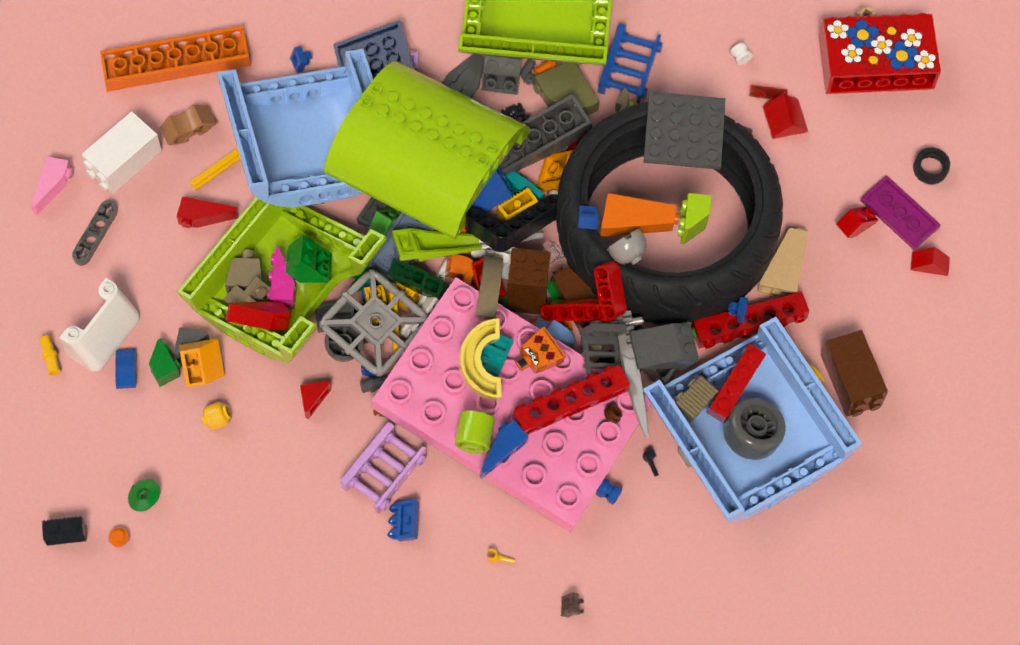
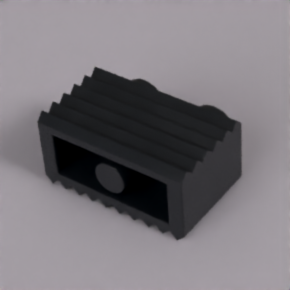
[42,516,87,546]

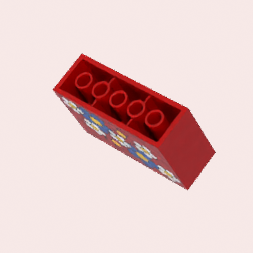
[819,13,941,94]

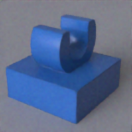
[290,46,313,73]
[728,297,748,323]

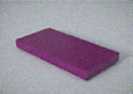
[860,176,941,250]

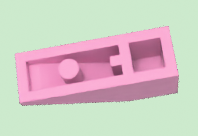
[31,156,73,215]

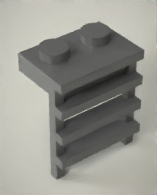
[579,321,627,375]

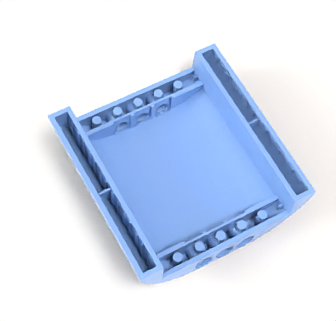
[217,49,373,207]
[643,317,862,522]

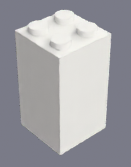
[82,111,162,195]

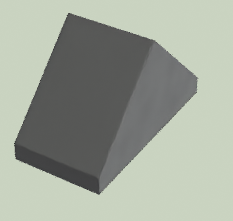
[174,327,210,362]

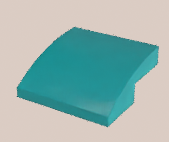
[480,334,514,377]

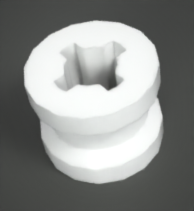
[730,42,753,65]

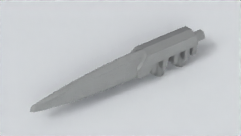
[613,310,649,438]

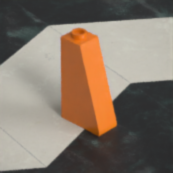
[600,193,680,237]

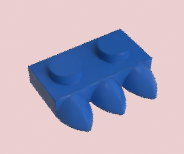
[387,499,419,542]

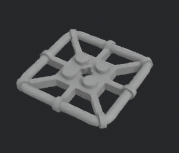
[319,269,428,377]

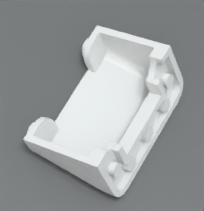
[59,278,140,372]

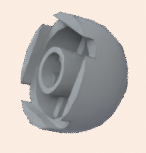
[606,228,647,265]

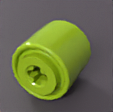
[454,411,495,454]

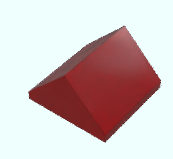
[762,94,808,139]

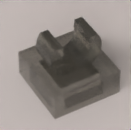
[561,592,584,618]

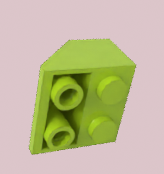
[677,193,712,245]

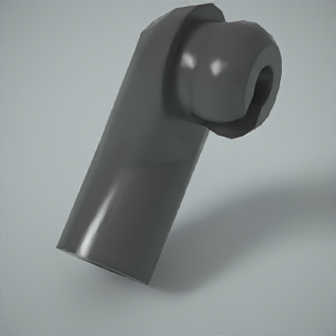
[520,59,536,85]

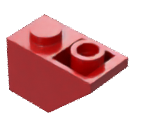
[836,207,879,238]

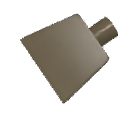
[225,249,263,293]

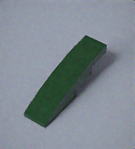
[387,258,450,300]

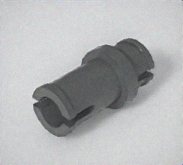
[360,374,388,393]

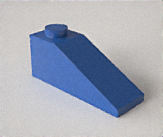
[479,420,529,479]

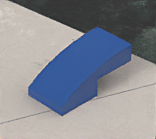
[115,349,136,389]

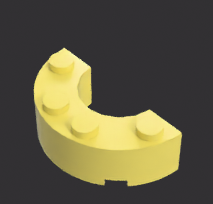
[458,319,501,401]

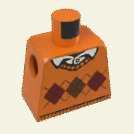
[515,326,566,374]

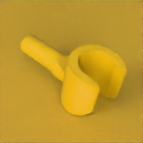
[486,549,515,564]

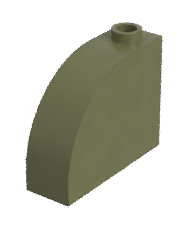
[533,62,599,115]

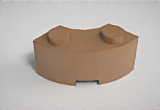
[160,105,216,145]

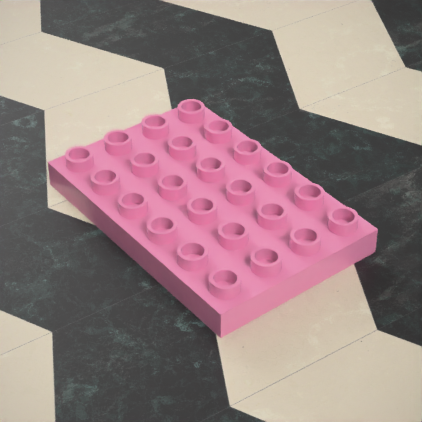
[371,277,651,533]

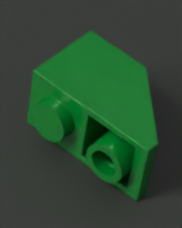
[149,338,181,387]

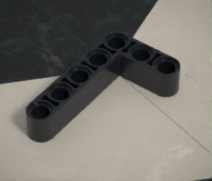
[465,194,558,252]

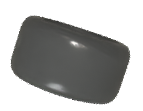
[723,398,786,460]

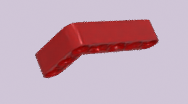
[540,261,627,321]

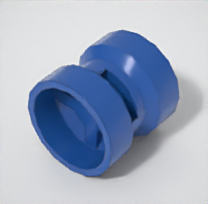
[596,478,623,505]

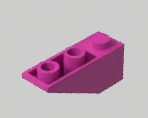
[267,247,296,308]

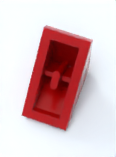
[910,247,950,276]
[300,381,331,420]

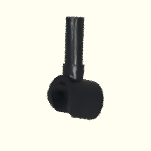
[643,448,659,477]

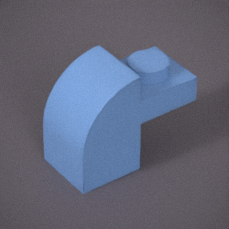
[534,317,576,349]

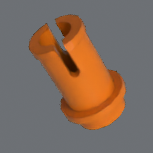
[533,61,557,76]

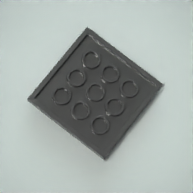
[643,92,726,170]

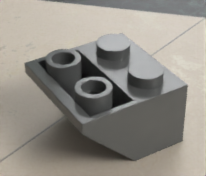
[481,55,522,95]

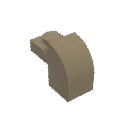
[224,277,271,304]

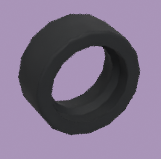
[913,147,951,185]

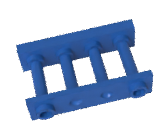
[598,23,663,104]

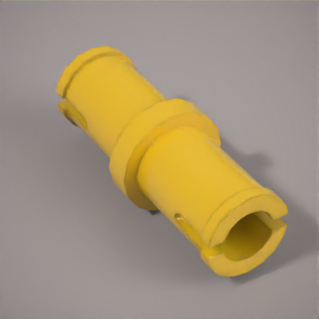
[39,335,61,376]

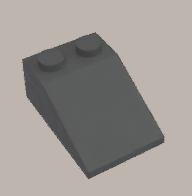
[629,323,699,369]

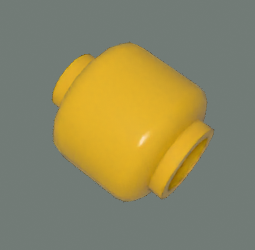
[201,402,232,430]

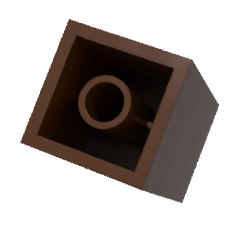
[507,248,550,315]
[821,330,888,417]

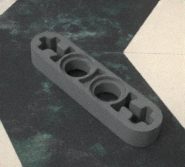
[72,200,118,266]

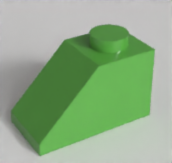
[368,207,401,236]

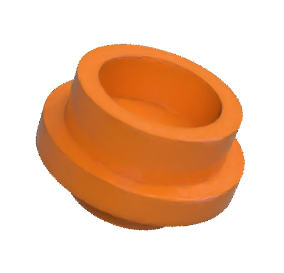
[109,527,129,547]

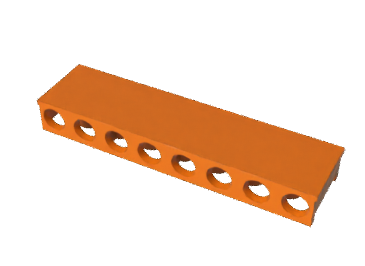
[100,26,252,92]

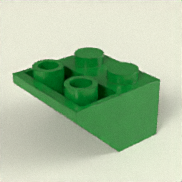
[286,235,332,283]

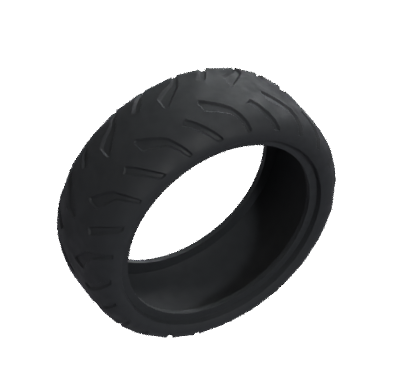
[556,102,783,324]

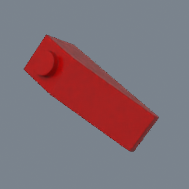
[176,196,239,228]
[225,301,291,330]

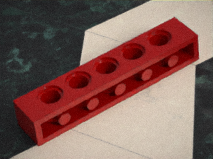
[692,291,809,349]
[512,365,630,435]

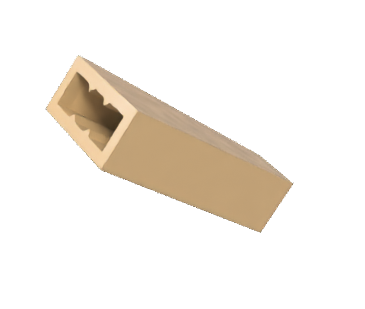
[758,227,808,297]

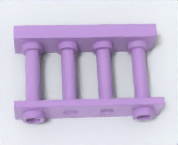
[340,422,427,514]

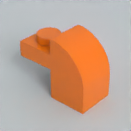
[445,254,476,288]

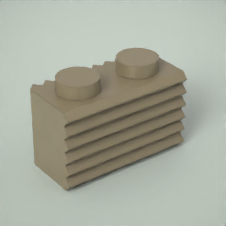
[674,376,719,423]

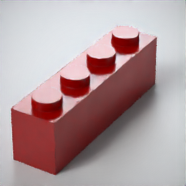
[706,344,766,423]

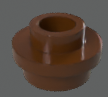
[604,404,623,423]

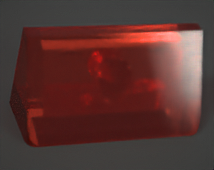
[749,84,788,100]

